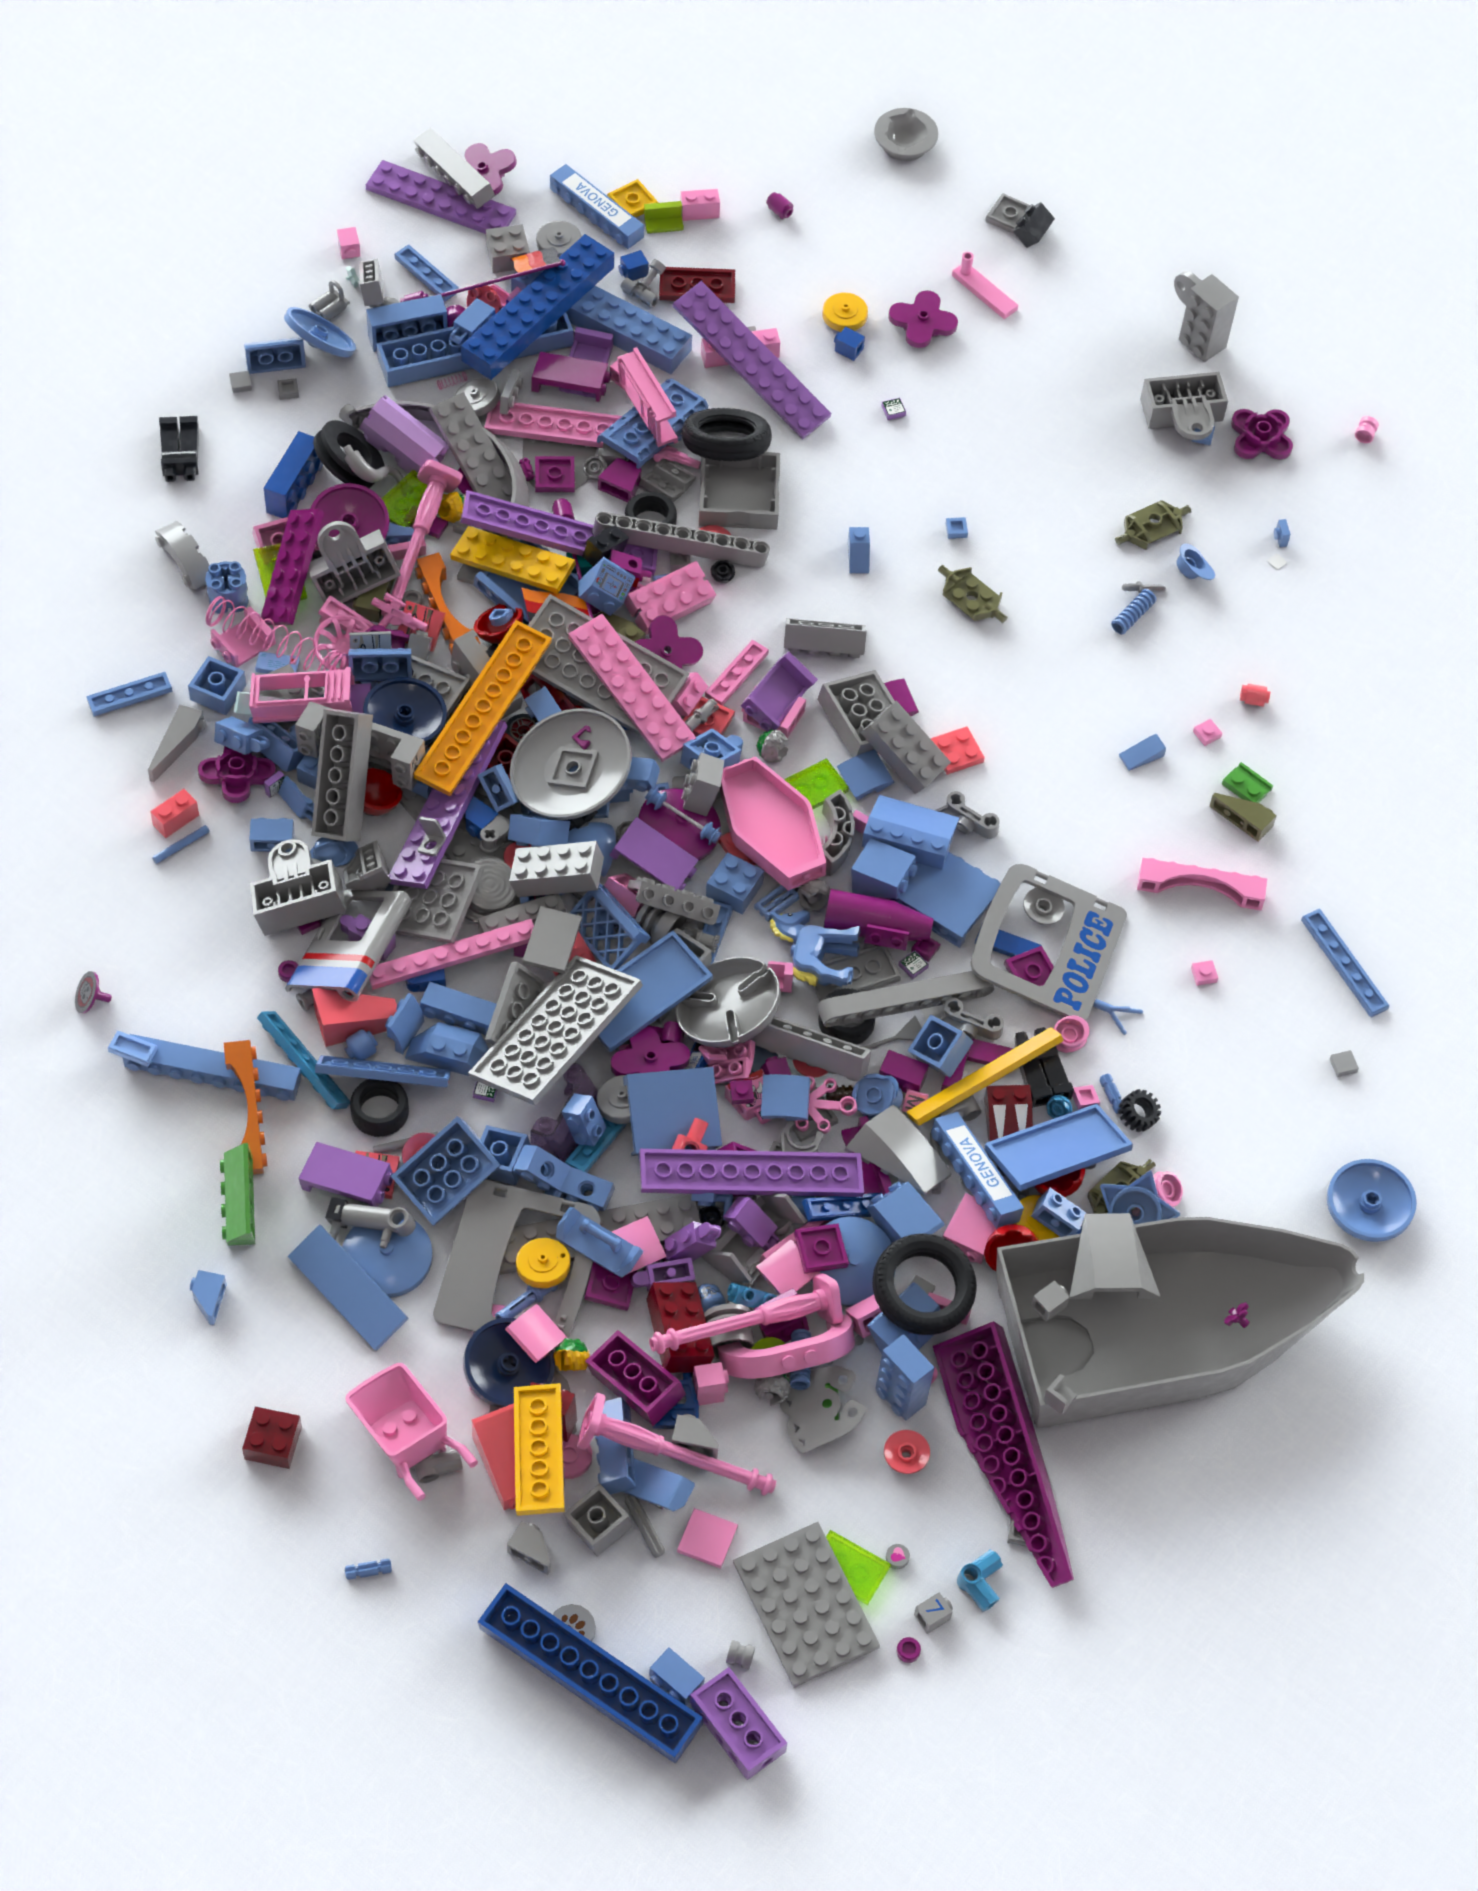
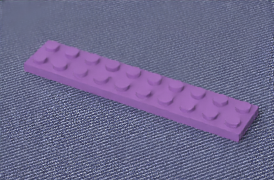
[673,281,832,440]
[460,490,658,576]
[389,720,507,889]
[639,1149,864,1197]

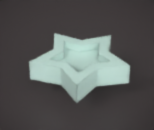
[346,266,360,288]

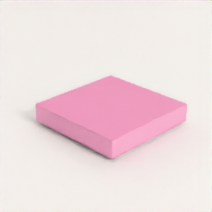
[677,1508,738,1569]

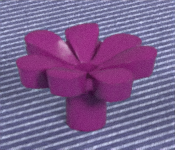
[1224,1302,1250,1328]

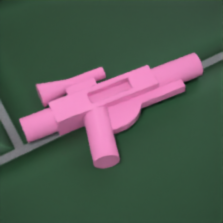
[653,445,701,469]
[371,592,428,632]

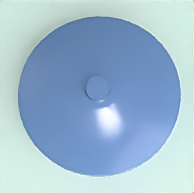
[284,307,356,357]
[1327,1159,1417,1242]
[811,1217,896,1307]
[342,1219,432,1298]

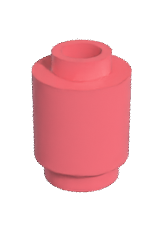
[1240,684,1271,707]

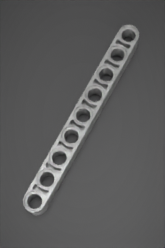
[592,512,770,568]
[816,971,995,1027]

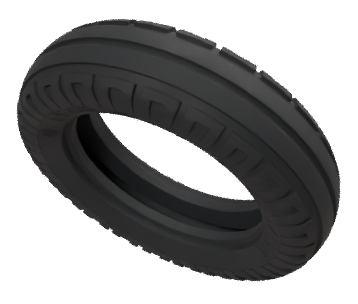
[682,408,772,462]
[872,1234,977,1335]

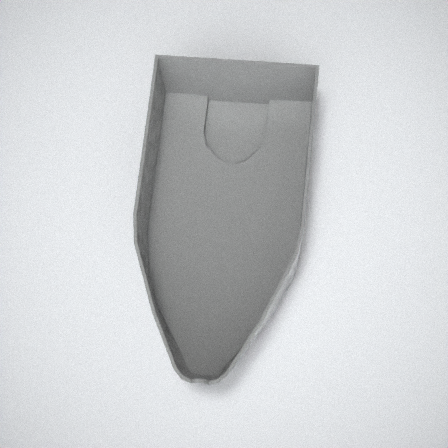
[996,1217,1364,1429]

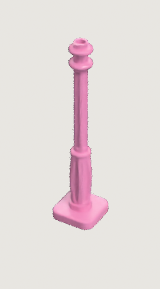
[381,460,463,618]
[649,1273,843,1354]
[577,1392,776,1496]

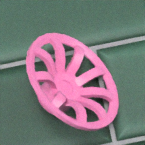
[313,614,369,670]

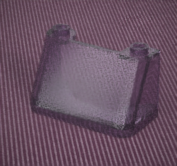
[530,1063,598,1163]

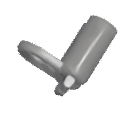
[309,280,350,321]

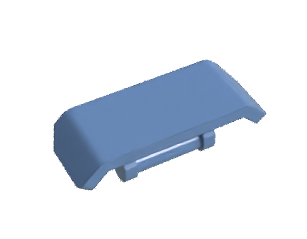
[556,1207,643,1277]
[622,1458,695,1512]

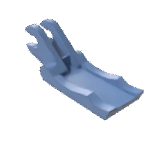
[278,775,314,821]

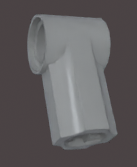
[936,1095,982,1121]
[415,1449,463,1483]

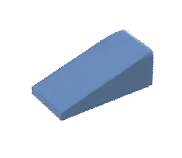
[1119,734,1166,771]

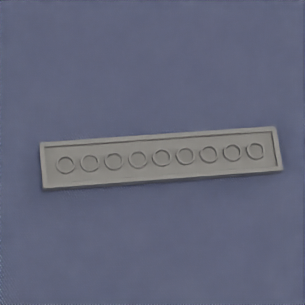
[499,1194,700,1275]

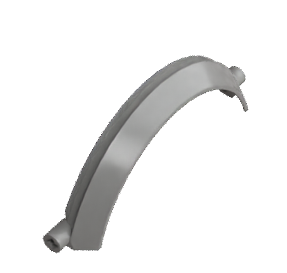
[339,401,529,541]

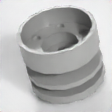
[635,904,687,945]
[704,1303,755,1359]

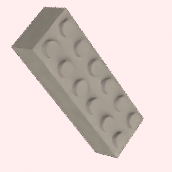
[311,709,373,841]

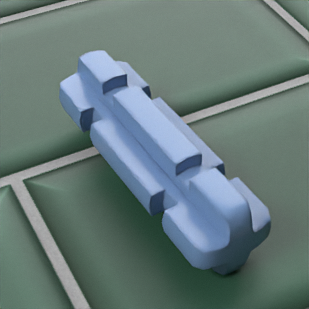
[1100,1073,1122,1114]
[345,1559,392,1580]

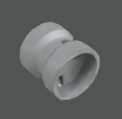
[726,1640,755,1670]

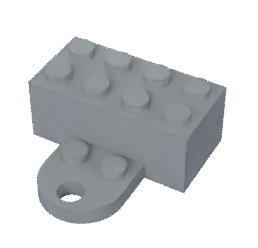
[1174,271,1239,362]
[1140,372,1228,440]
[308,521,401,603]
[249,839,346,936]

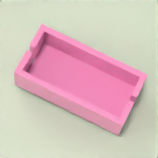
[624,561,716,635]

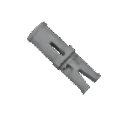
[685,699,719,732]

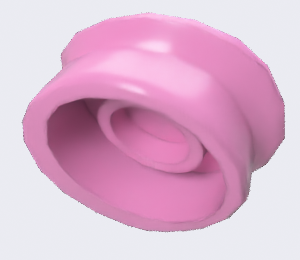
[1053,1015,1090,1053]
[1154,1171,1183,1207]

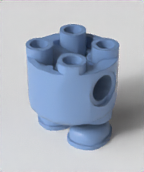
[205,561,249,614]

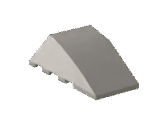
[844,1105,952,1196]
[1069,1213,1161,1300]

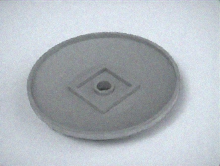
[510,708,632,820]

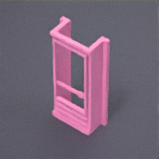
[617,347,678,447]
[249,667,355,724]

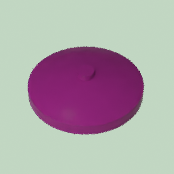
[310,483,389,546]
[638,788,721,861]

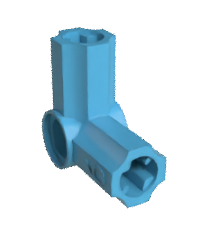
[957,1549,1003,1612]

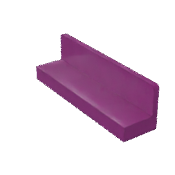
[841,1116,892,1196]

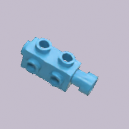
[727,1283,778,1308]

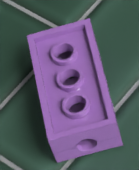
[689,1667,787,1780]

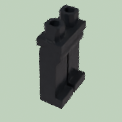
[159,416,199,482]
[1014,1027,1074,1108]

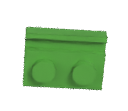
[1222,762,1273,803]

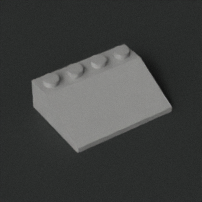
[817,670,895,757]

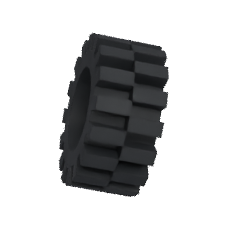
[1118,1089,1161,1132]

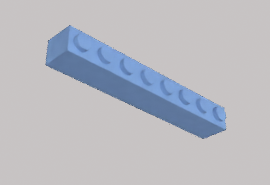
[122,1034,302,1101]

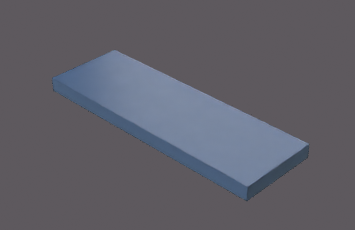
[315,1055,451,1087]
[287,1224,409,1351]

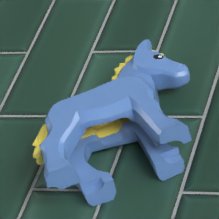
[770,910,860,987]

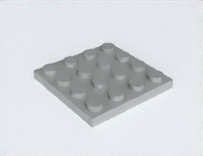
[393,859,484,944]

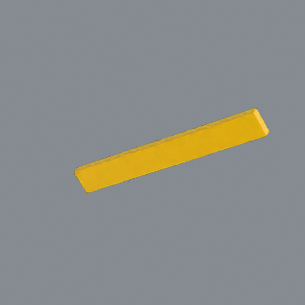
[906,1027,1064,1126]

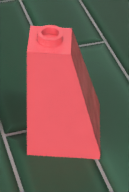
[312,988,397,1047]
[472,1403,516,1510]

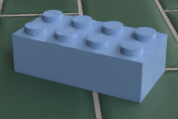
[366,294,448,352]
[875,1334,935,1421]

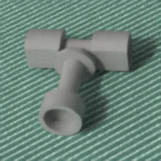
[620,259,666,308]

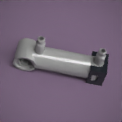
[325,1197,416,1249]

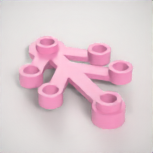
[795,1076,857,1134]

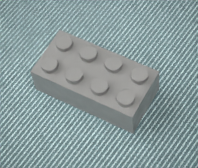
[860,700,951,794]
[509,841,604,897]

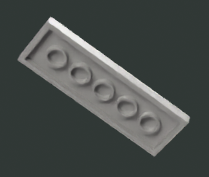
[429,392,512,502]

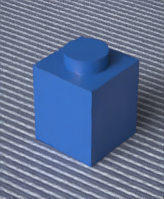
[618,250,649,281]
[834,327,865,361]

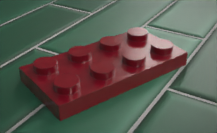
[659,267,735,303]

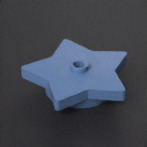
[1100,1170,1180,1225]

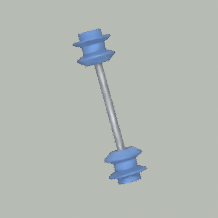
[645,787,722,845]

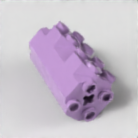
[359,395,449,476]

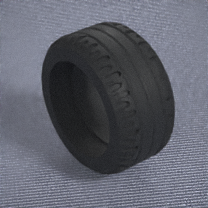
[625,492,677,525]
[818,988,876,1045]
[350,1079,409,1137]

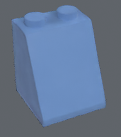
[851,838,918,899]
[866,1181,945,1243]

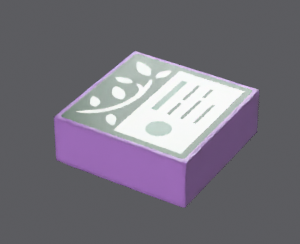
[881,398,906,420]
[264,771,285,798]
[898,950,929,980]
[473,1081,498,1102]

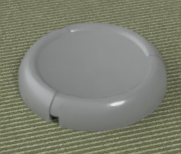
[676,957,781,1048]

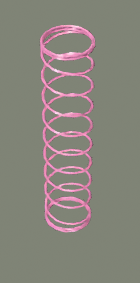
[206,596,349,671]

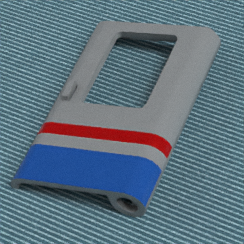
[285,890,412,1002]

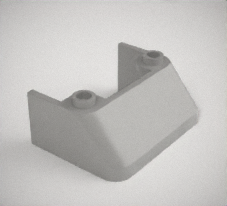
[701,1194,807,1283]

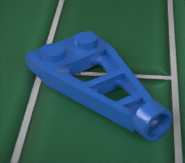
[652,1373,699,1429]

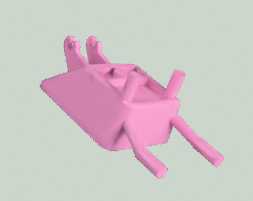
[345,1363,478,1501]

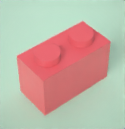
[150,789,199,838]

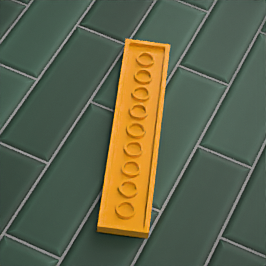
[413,620,552,796]

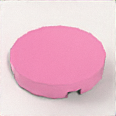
[563,1434,592,1479]

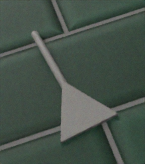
[864,1015,922,1049]

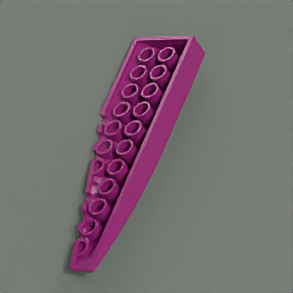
[933,1321,1074,1588]

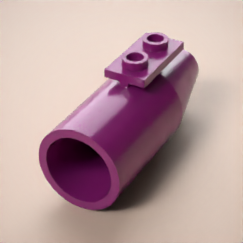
[824,889,934,951]

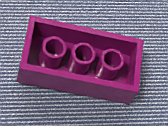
[585,1330,686,1426]

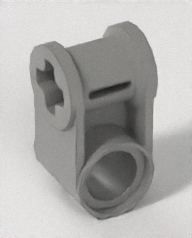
[479,814,510,854]

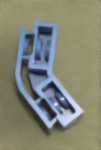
[512,1145,615,1212]

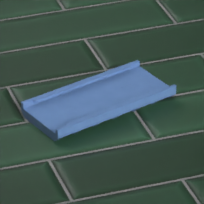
[597,378,709,469]

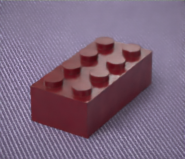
[646,1282,715,1373]

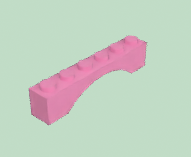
[1137,858,1267,910]

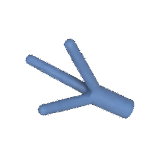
[1093,999,1143,1035]

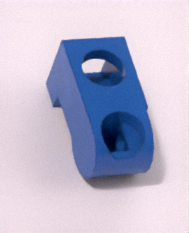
[405,969,446,992]

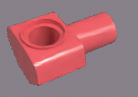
[672,1118,708,1150]

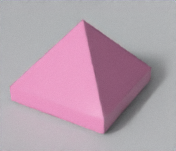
[698,1046,727,1066]

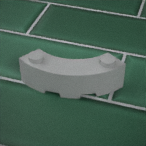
[155,521,209,590]
[822,789,855,876]

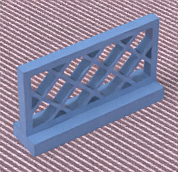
[569,883,651,970]

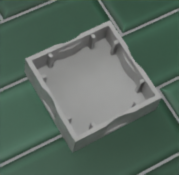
[699,452,780,530]

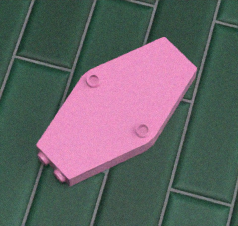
[720,756,826,891]

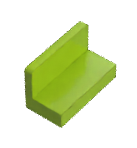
[644,201,684,234]

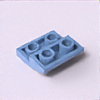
[837,750,895,801]
[385,993,425,1055]
[761,1074,810,1121]

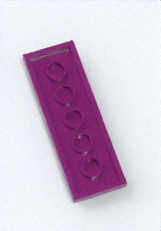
[261,509,324,625]

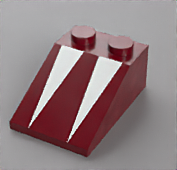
[984,1085,1033,1142]

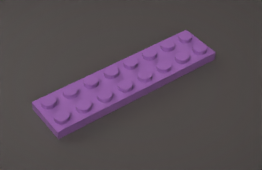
[365,160,516,234]

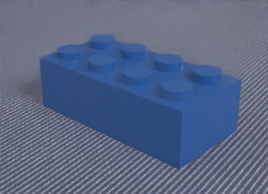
[263,431,323,518]

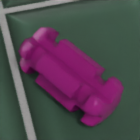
[519,457,535,481]

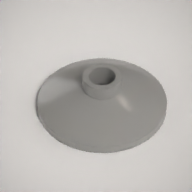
[1023,888,1065,925]

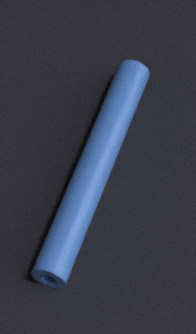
[152,825,210,864]

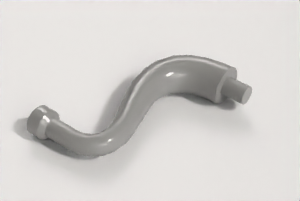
[343,445,414,497]

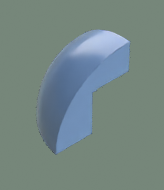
[568,822,616,877]

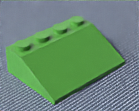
[220,1143,255,1246]

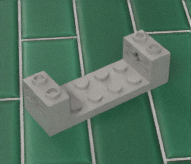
[295,701,425,790]

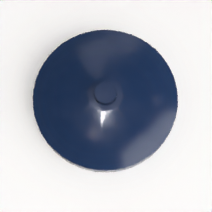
[363,677,447,746]
[463,1318,555,1408]

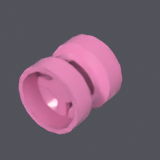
[1355,416,1379,443]

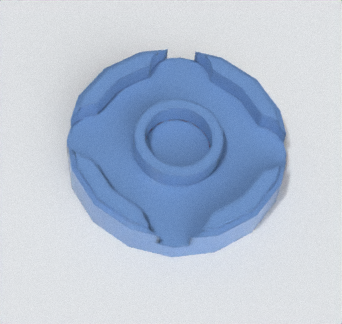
[852,1073,896,1118]

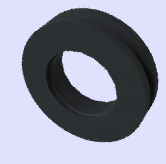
[313,420,385,488]

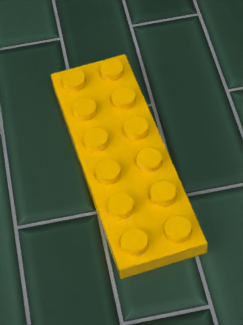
[450,526,576,594]
[514,1383,565,1516]

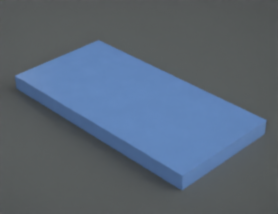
[597,930,713,1053]
[985,1103,1133,1191]

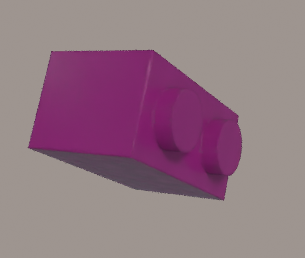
[879,1050,929,1093]

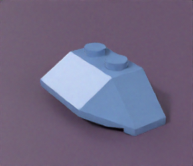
[405,1022,489,1076]

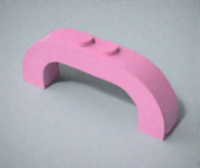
[717,1314,855,1379]

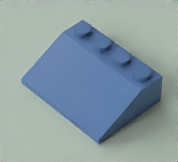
[862,795,959,870]
[391,1116,501,1226]

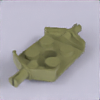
[1115,500,1191,550]
[938,565,1008,623]
[1087,1159,1156,1214]

